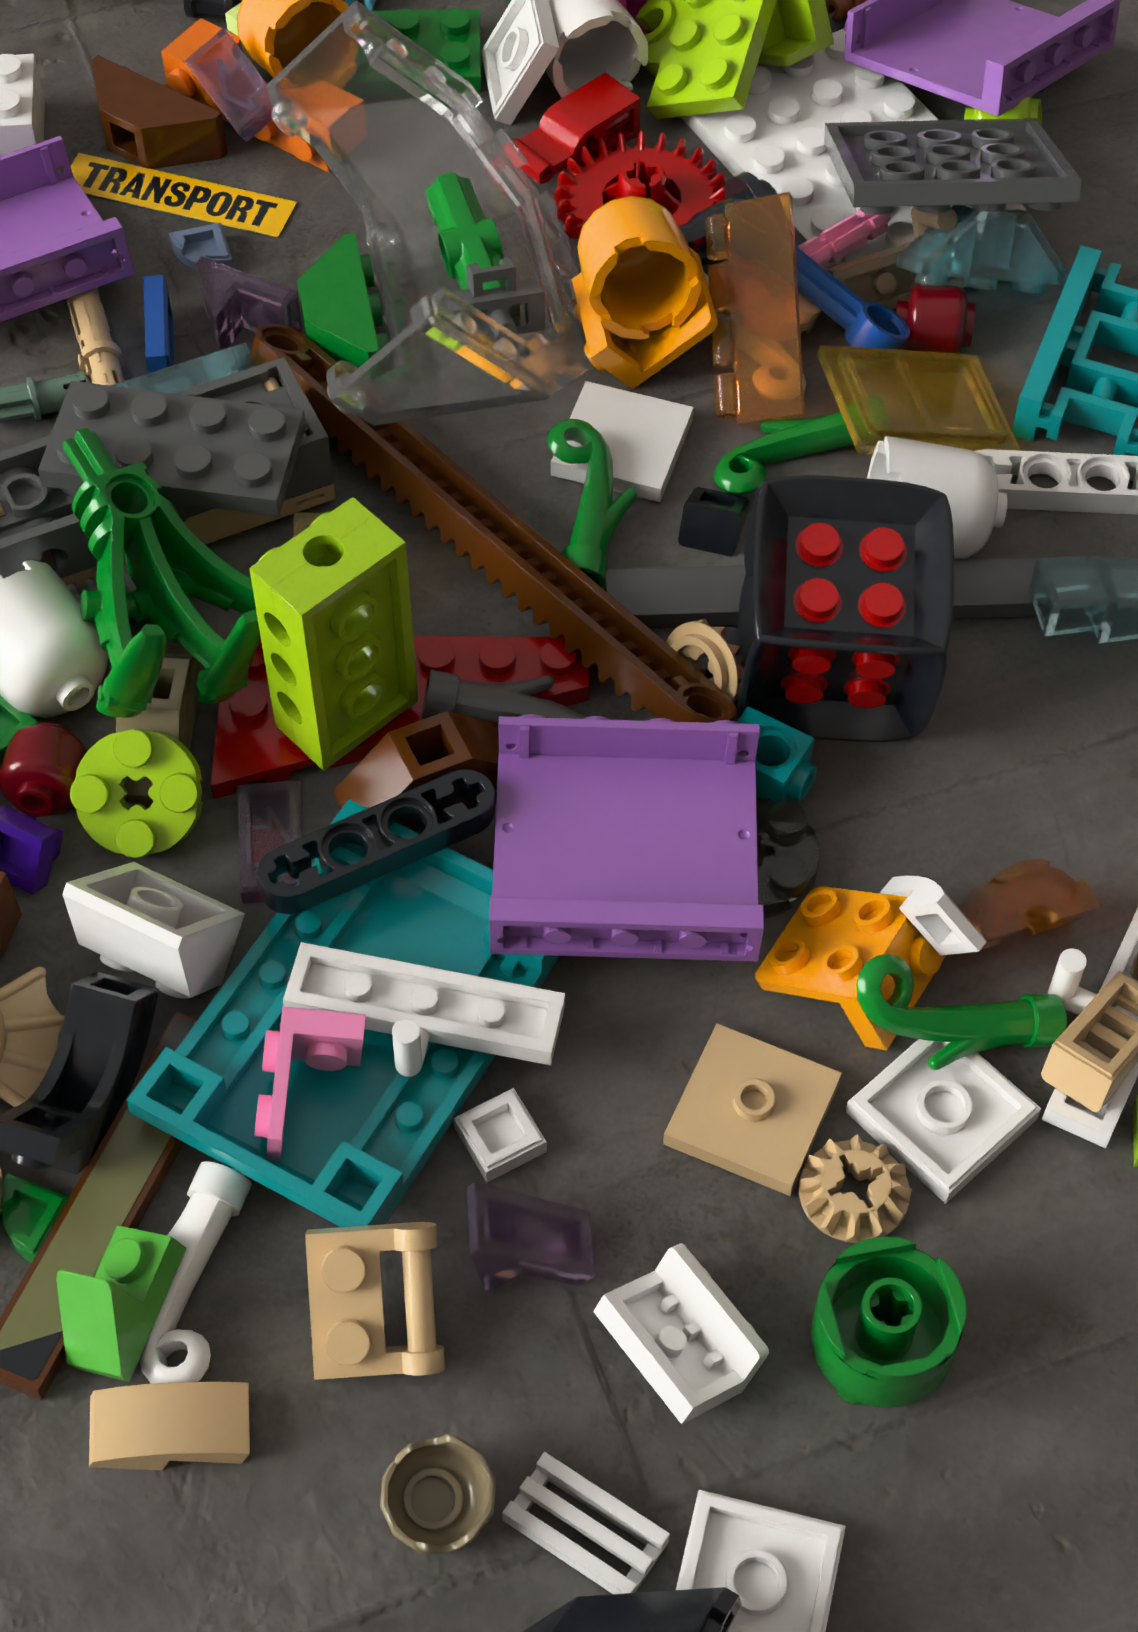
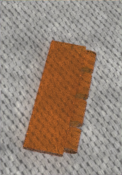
[705,192,805,426]

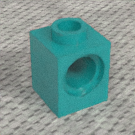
[737,706,817,818]

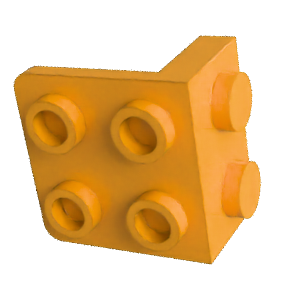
[571,248,718,389]
[755,886,946,1051]

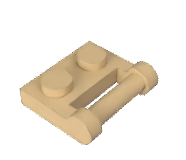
[305,1222,445,1380]

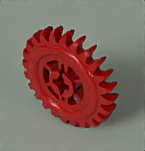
[554,130,726,249]

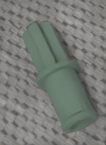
[0,371,86,423]

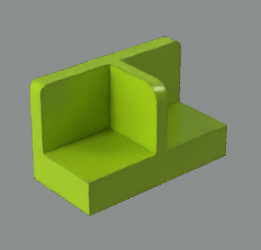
[758,0,834,66]

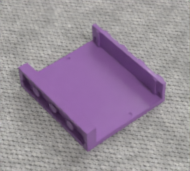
[844,0,1120,116]
[0,136,135,322]
[489,714,764,962]

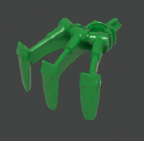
[62,427,261,718]

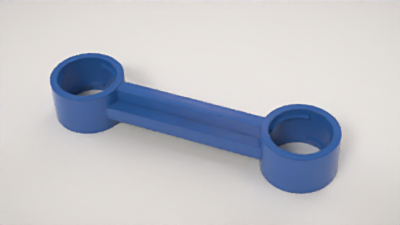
[717,199,910,365]

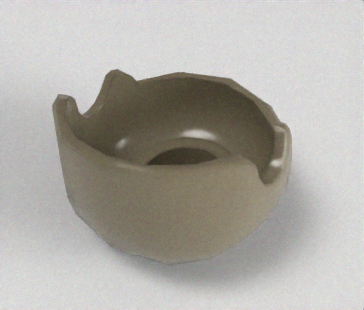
[380,1434,496,1554]

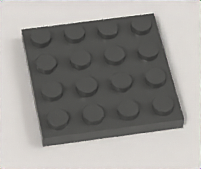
[824,118,1082,215]

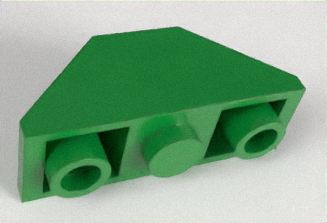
[297,233,391,392]

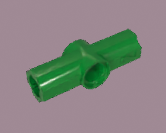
[425,172,504,321]

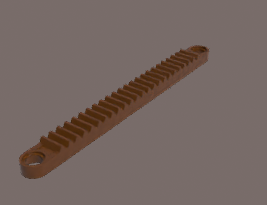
[250,324,736,723]

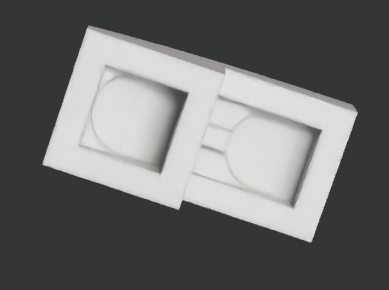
[880,876,986,956]

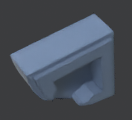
[169,223,234,274]

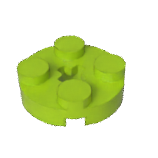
[70,728,203,858]

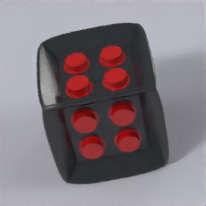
[736,475,954,742]

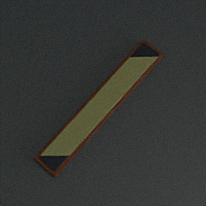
[0,1011,198,1400]

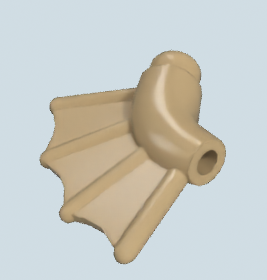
[0,967,65,1108]

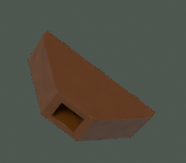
[91,55,228,169]
[334,710,499,827]

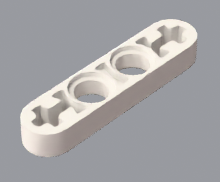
[974,449,1138,515]

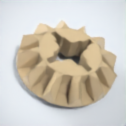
[666,619,744,717]
[799,1134,912,1243]

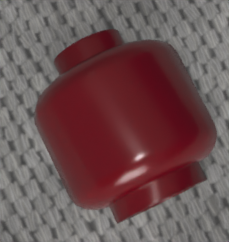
[895,283,976,359]
[0,722,87,817]

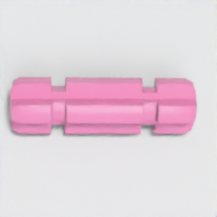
[798,210,891,268]

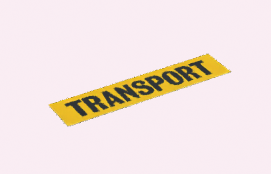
[71,153,297,238]

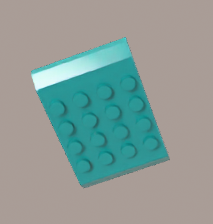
[126,799,559,1227]

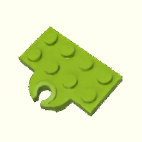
[636,0,777,119]

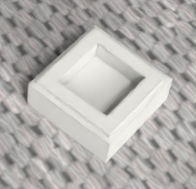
[454,1088,547,1183]

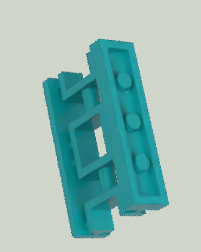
[1011,245,1138,456]

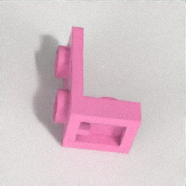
[255,1006,366,1161]

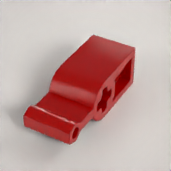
[505,72,641,184]

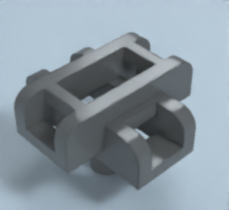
[447,258,545,357]

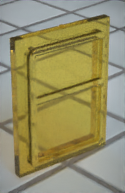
[817,345,1021,454]

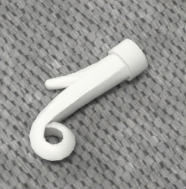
[139,1161,252,1384]

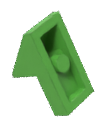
[56,1225,186,1382]

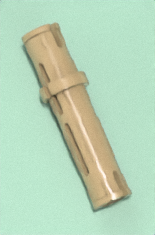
[66,287,128,388]

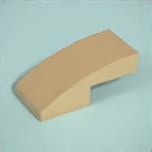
[89,1382,250,1471]

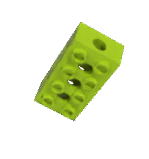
[249,497,419,771]

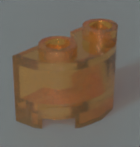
[955,859,1101,958]

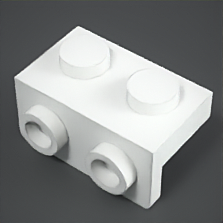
[593,1243,769,1424]

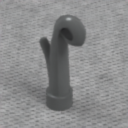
[421,670,589,723]

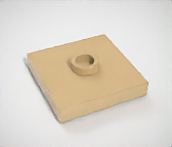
[663,1023,842,1196]

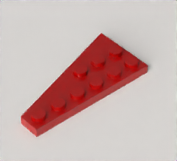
[210,635,589,799]

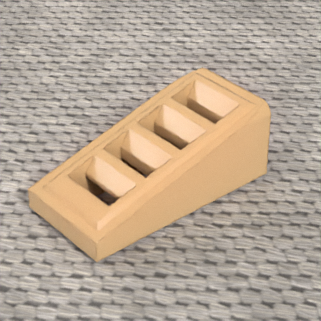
[1041,971,1138,1112]

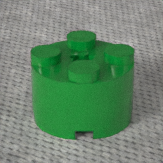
[811,1237,966,1408]

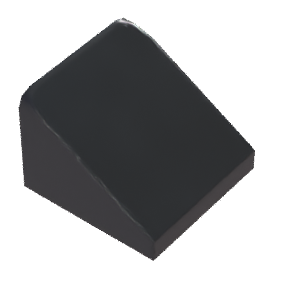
[678,487,751,556]

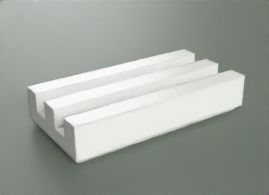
[502,1451,670,1594]

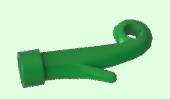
[713,396,888,495]
[547,419,638,588]
[856,954,1067,1070]

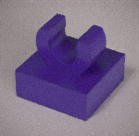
[0,805,64,895]

